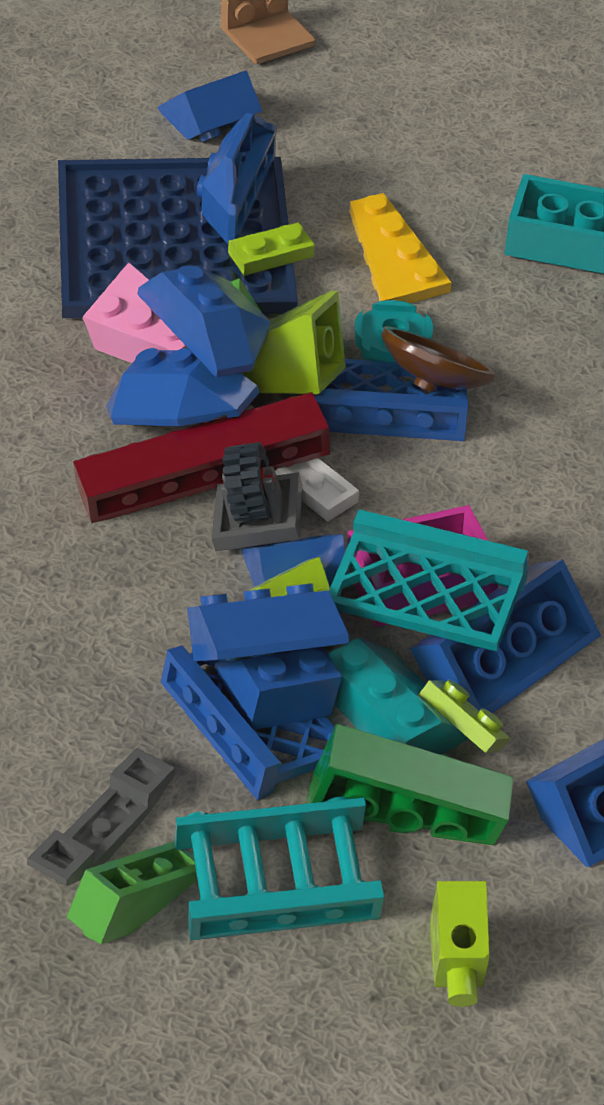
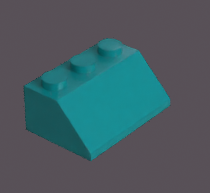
[328,638,469,754]

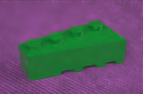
[306,723,513,845]

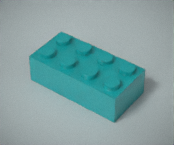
[504,174,604,274]

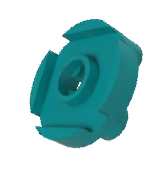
[354,300,433,362]

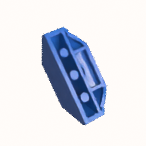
[197,113,277,244]
[137,266,271,377]
[106,348,260,426]

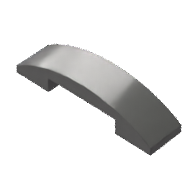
[27,748,175,886]

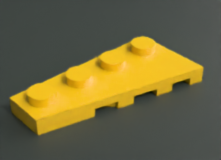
[349,193,451,303]

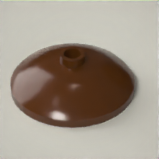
[381,326,496,392]

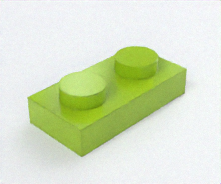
[228,222,315,276]
[419,679,510,753]

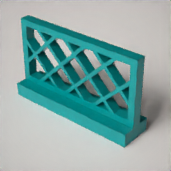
[329,509,528,651]

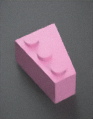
[83,263,188,363]

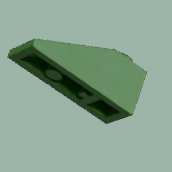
[66,841,197,945]

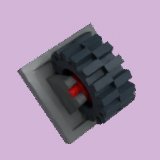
[212,442,303,551]

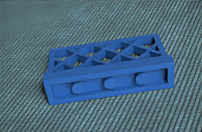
[313,359,468,441]
[161,645,335,801]

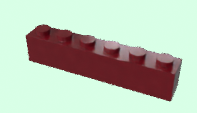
[73,392,330,523]

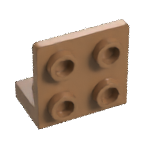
[221,0,315,64]

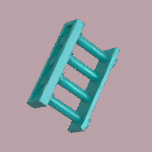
[175,797,384,941]

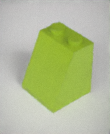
[241,291,346,394]

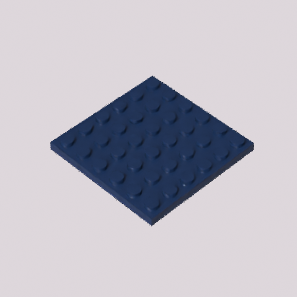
[58,157,298,318]

